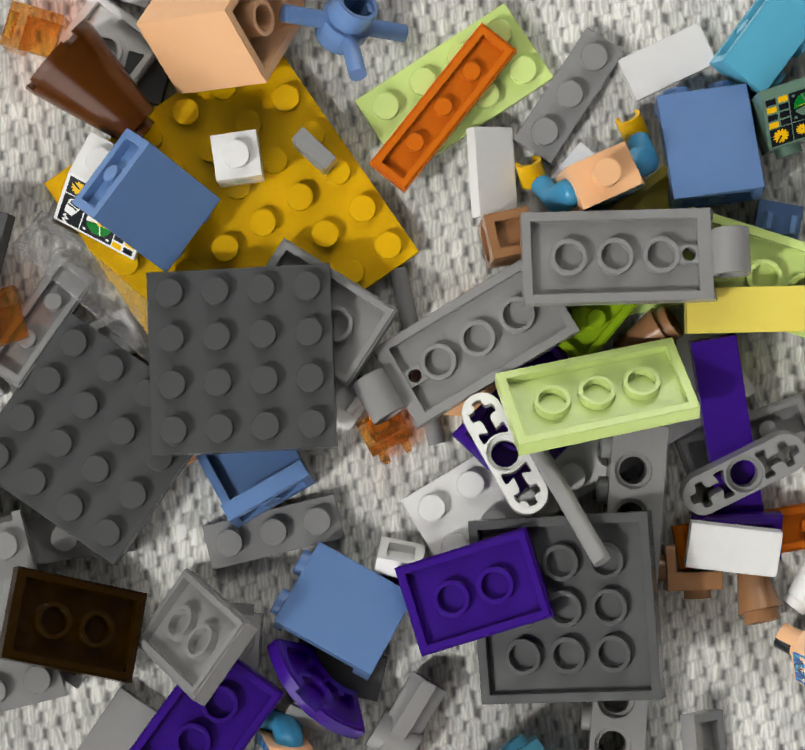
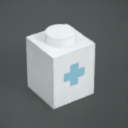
[210,129,265,188]

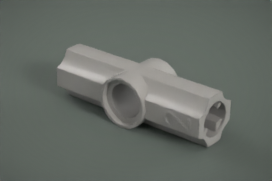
[365,670,447,750]

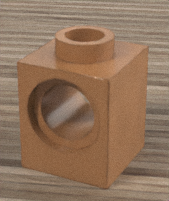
[478,206,529,269]

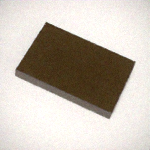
[0,566,148,684]

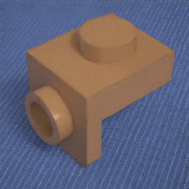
[658,544,723,599]

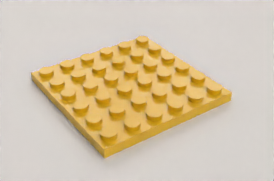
[44,56,419,334]

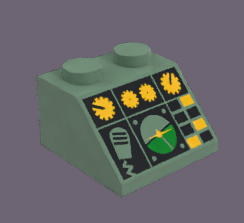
[750,77,805,160]

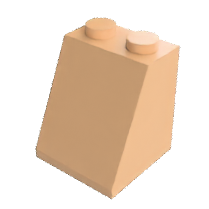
[136,0,301,94]

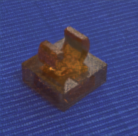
[355,413,413,464]

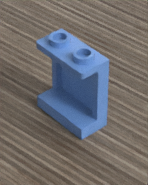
[653,80,765,209]
[72,128,221,272]
[195,450,315,528]
[270,541,407,681]

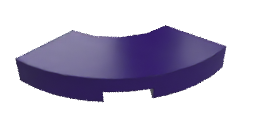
[267,638,365,740]

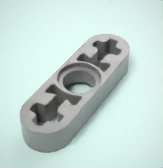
[679,430,805,515]

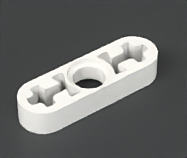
[462,392,548,516]

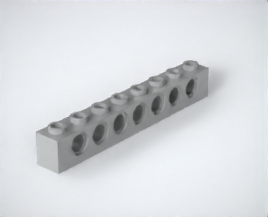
[577,425,669,750]

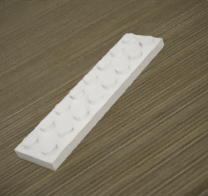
[401,329,757,555]

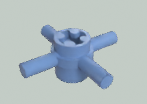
[280,0,408,81]

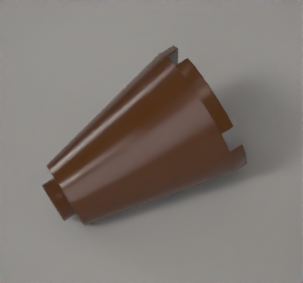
[26,19,155,140]

